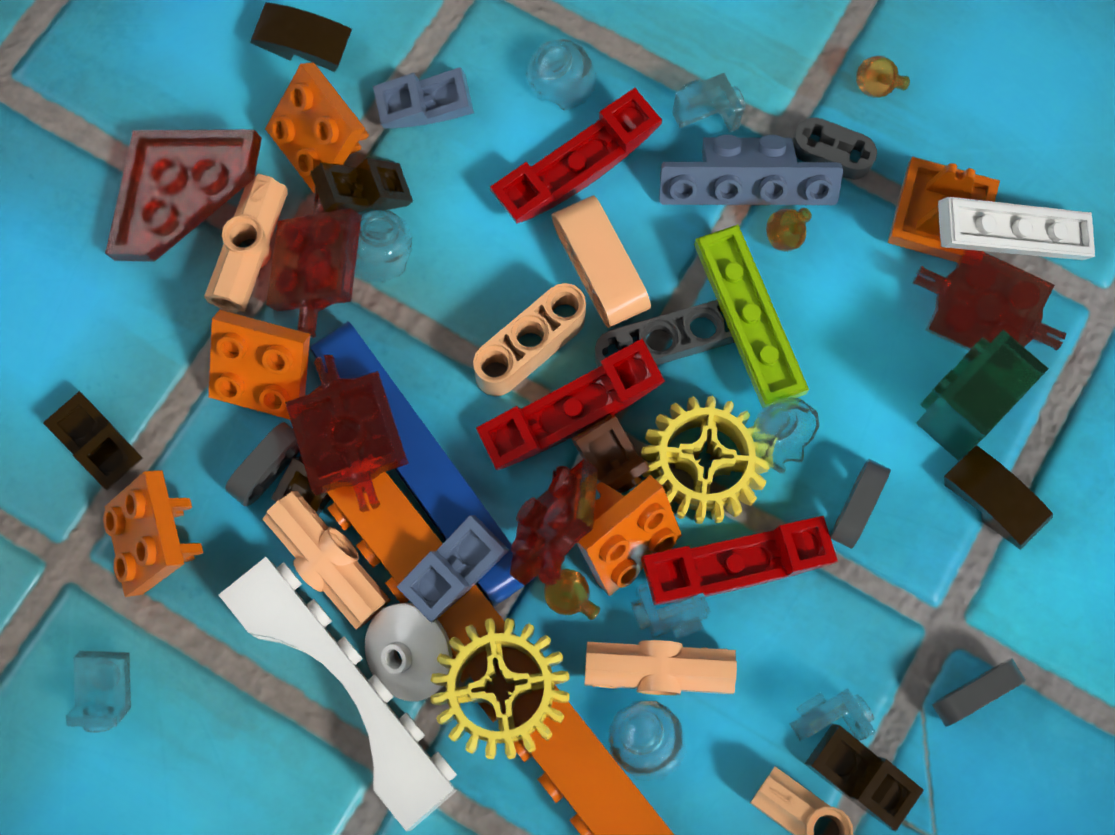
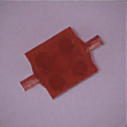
[266,187,362,338]
[913,249,1066,370]
[285,355,409,512]
[510,459,598,586]

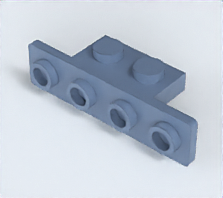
[659,135,843,205]

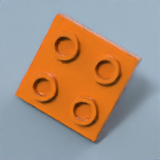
[265,62,369,194]
[887,156,1000,268]
[208,310,311,422]
[103,470,204,597]
[574,475,682,597]

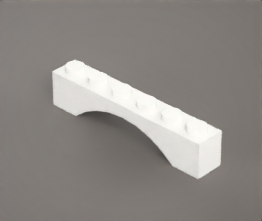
[219,557,457,831]

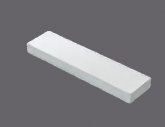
[938,197,1095,260]

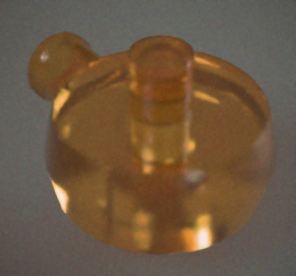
[856,55,910,98]
[766,208,812,252]
[544,569,600,620]

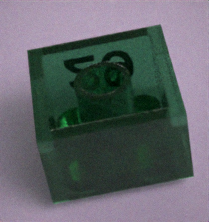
[916,330,1049,461]

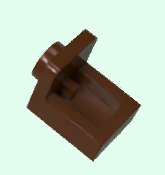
[572,414,650,493]

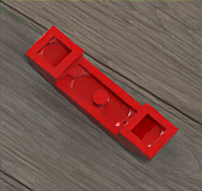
[490,88,662,224]
[476,338,665,470]
[641,515,838,606]

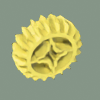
[641,395,771,524]
[431,618,570,760]

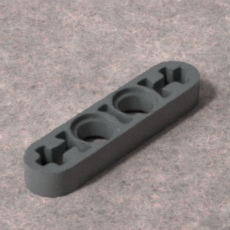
[594,300,735,367]

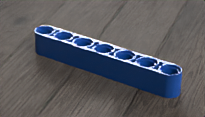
[309,321,534,607]

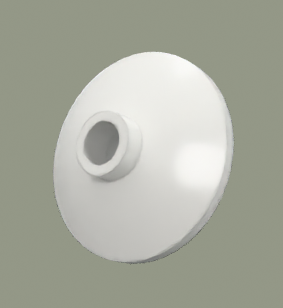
[365,603,452,701]

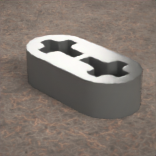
[793,117,877,180]
[225,422,305,506]
[830,459,891,549]
[932,658,1026,727]

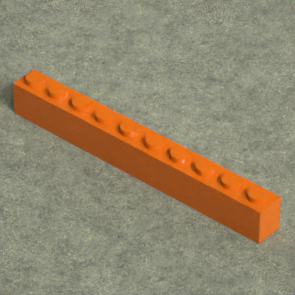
[325,455,674,835]

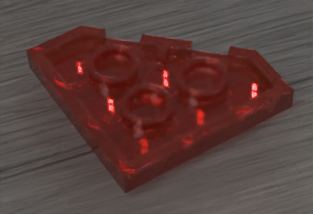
[105,129,262,262]

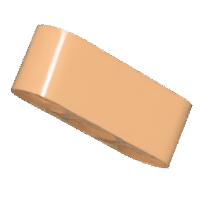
[551,195,651,328]
[473,283,586,396]

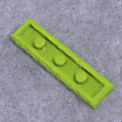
[694,225,809,409]

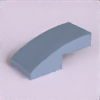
[373,67,474,129]
[397,515,509,623]

